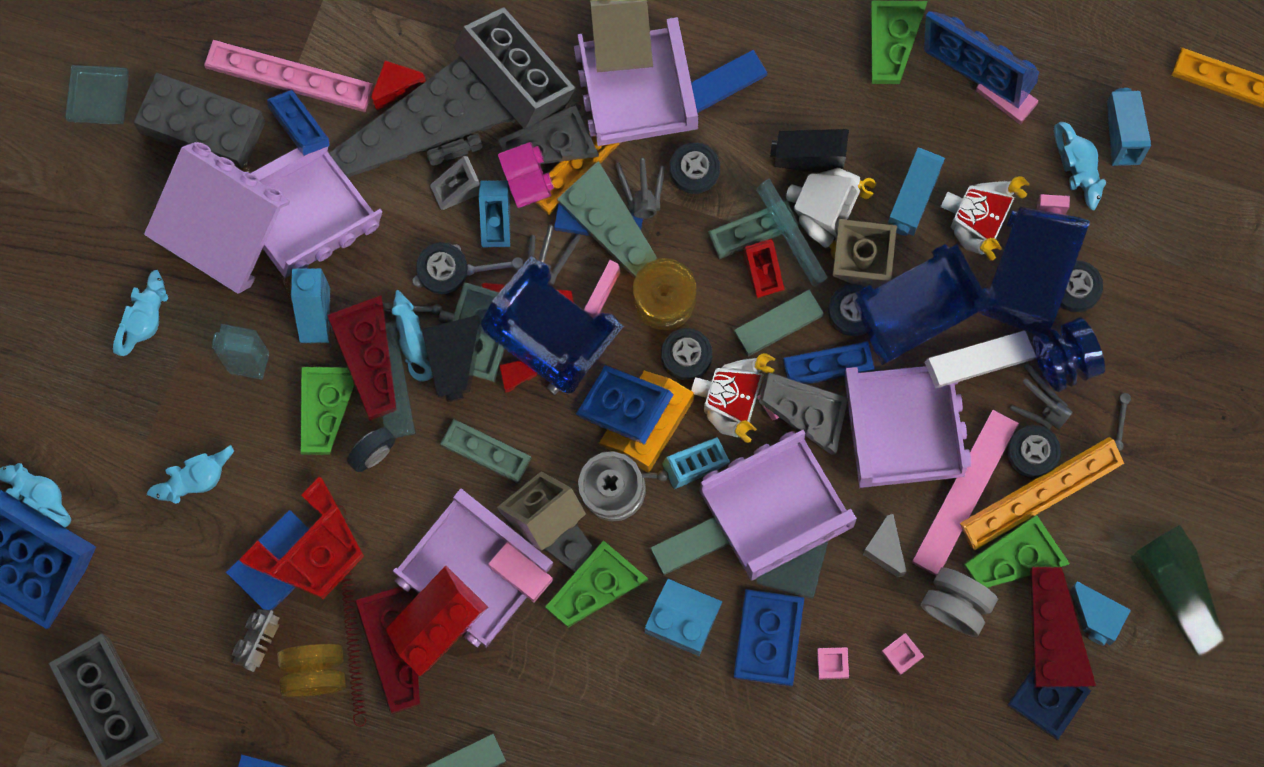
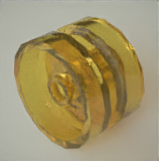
[633,259,696,330]
[277,644,346,697]

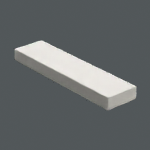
[925,331,1036,388]

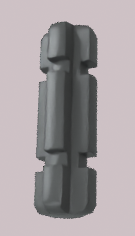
[427,134,483,166]

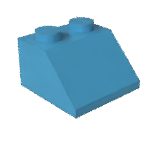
[645,579,722,657]

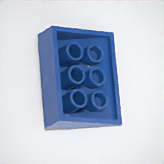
[924,11,1039,109]
[0,490,96,629]

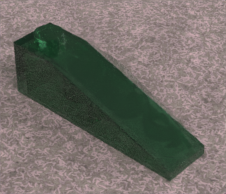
[1131,525,1224,656]

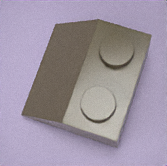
[833,219,897,290]
[497,471,586,551]

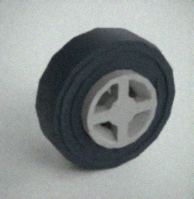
[670,143,720,194]
[416,242,468,294]
[1051,261,1103,312]
[828,284,880,336]
[661,328,712,380]
[1007,425,1061,478]
[347,427,396,472]

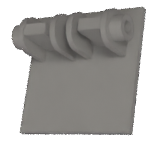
[232,609,280,672]

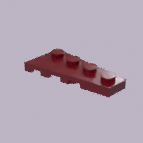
[327,295,397,421]
[1030,567,1096,688]
[355,587,420,714]

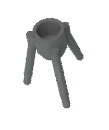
[615,158,665,219]
[524,225,581,289]
[1010,364,1073,430]

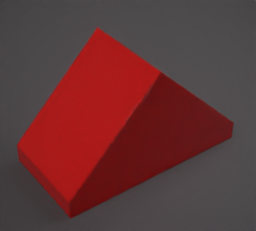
[371,61,426,110]
[743,238,785,298]

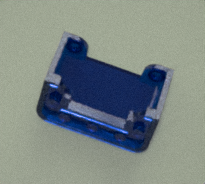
[978,206,1090,337]
[853,243,991,365]
[481,255,624,394]

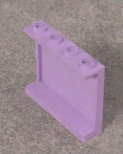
[574,17,698,146]
[144,142,290,294]
[251,142,382,278]
[844,366,971,488]
[699,429,857,581]
[393,489,553,648]

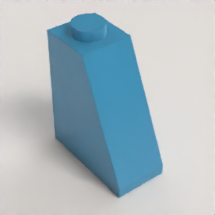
[1107,88,1151,166]
[888,147,945,236]
[291,268,330,343]

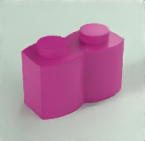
[498,142,554,208]

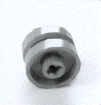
[578,451,646,521]
[920,567,998,637]

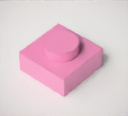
[1036,194,1070,219]
[881,633,924,676]
[817,647,849,680]

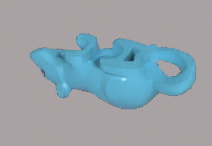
[1054,122,1106,210]
[113,270,168,356]
[392,290,433,382]
[147,445,234,504]
[0,463,71,527]

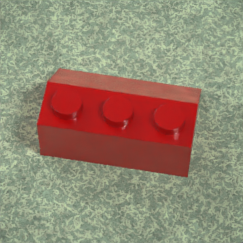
[386,566,489,676]

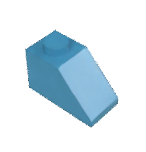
[479,180,510,247]
[1070,581,1131,646]

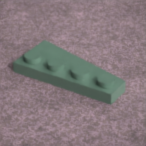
[557,161,658,280]

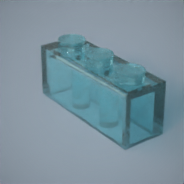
[212,324,270,380]

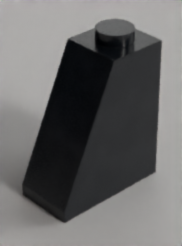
[770,129,849,173]
[422,315,483,402]

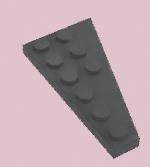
[329,56,516,178]

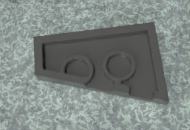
[498,105,599,164]
[759,373,848,455]

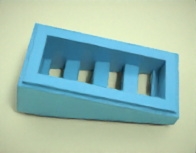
[662,437,730,489]

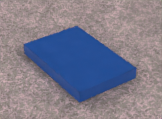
[576,365,674,444]
[226,510,309,611]
[734,589,804,687]

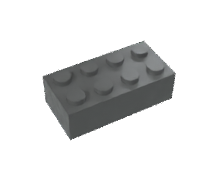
[453,7,575,129]
[134,72,266,172]
[49,634,164,767]

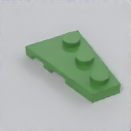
[871,1,928,84]
[301,367,354,455]
[963,515,1070,588]
[545,540,648,628]

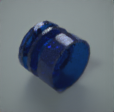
[1033,317,1105,392]

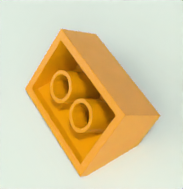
[599,370,694,473]

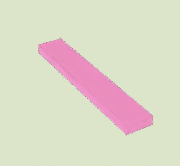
[204,40,374,112]
[912,410,1019,576]

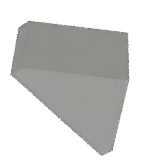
[430,156,480,210]
[863,514,906,577]

